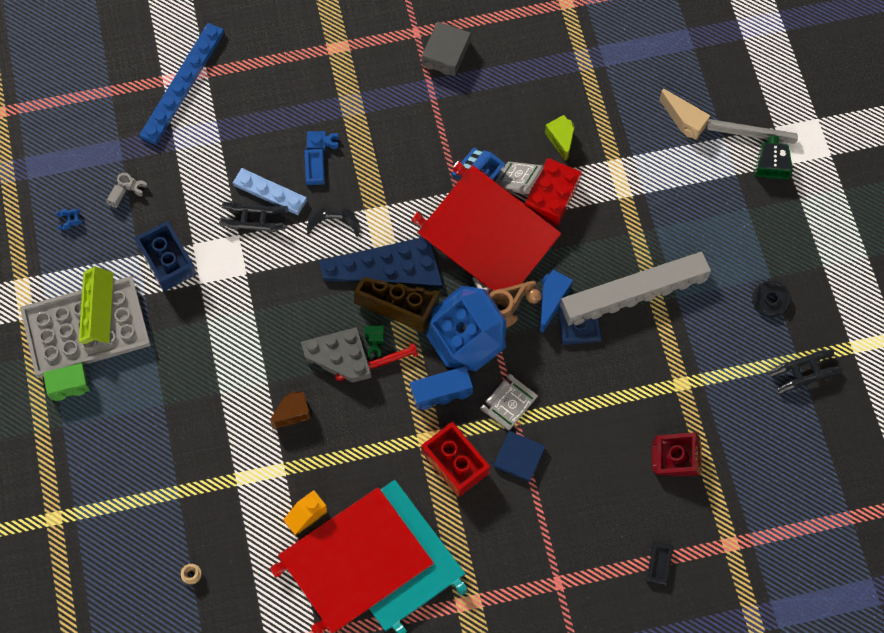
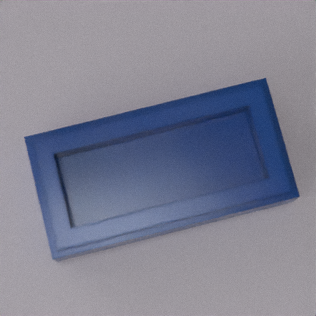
[305,149,325,185]

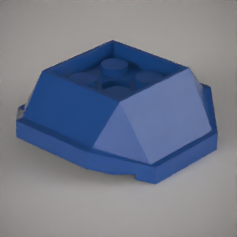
[426,286,506,371]

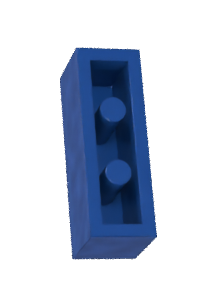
[410,366,473,410]

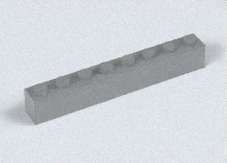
[560,251,711,326]

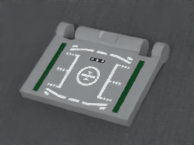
[495,161,544,194]
[480,374,538,431]

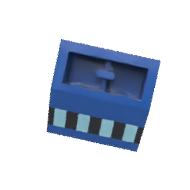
[451,148,505,181]

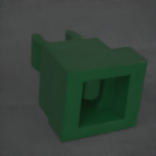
[364,326,384,359]

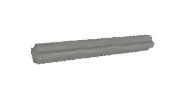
[707,119,798,144]

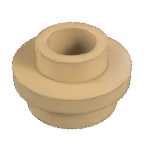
[181,564,202,584]

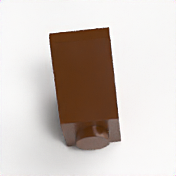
[270,391,311,429]

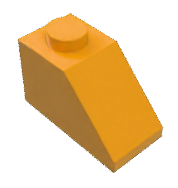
[283,490,327,536]

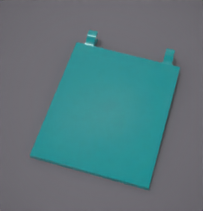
[369,480,468,633]

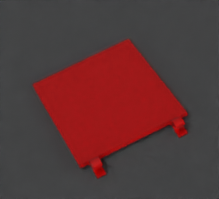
[411,161,561,292]
[270,487,434,633]

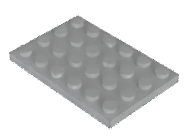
[20,276,151,378]

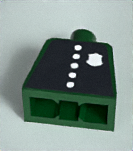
[754,136,793,179]

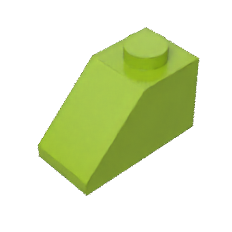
[545,115,574,161]

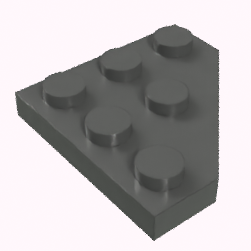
[301,327,371,383]

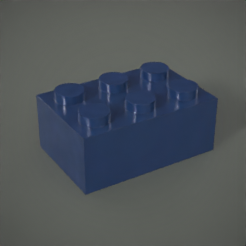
[134,221,197,292]

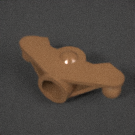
[462,281,541,332]

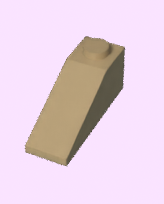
[660,88,710,140]

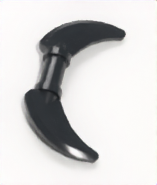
[307,208,360,237]

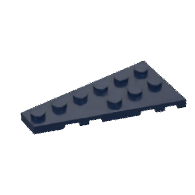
[319,237,443,289]

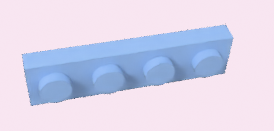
[233,168,307,215]

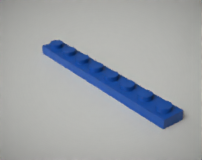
[139,23,224,145]

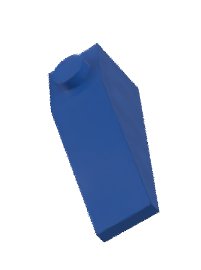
[540,270,573,332]

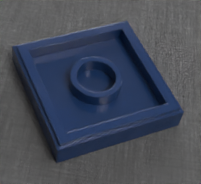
[558,307,601,345]
[493,431,545,482]

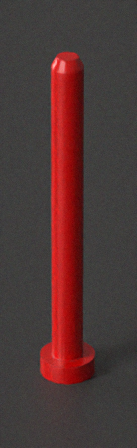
[335,343,418,381]

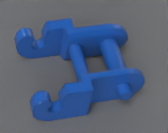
[56,209,82,230]

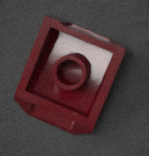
[652,432,702,476]

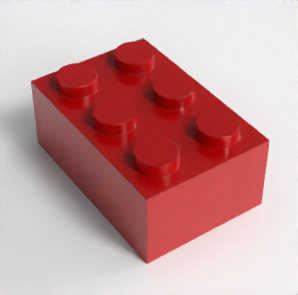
[525,158,582,227]
[421,422,490,497]

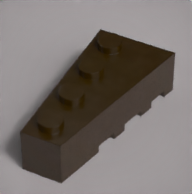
[354,277,440,333]

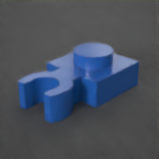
[307,131,338,151]

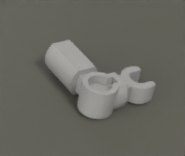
[106,173,147,208]

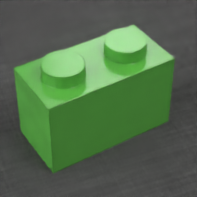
[43,363,90,401]

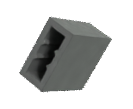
[422,22,471,76]

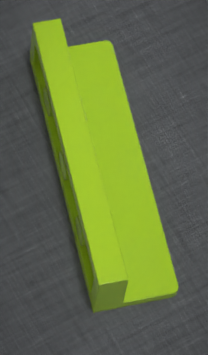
[79,266,113,344]

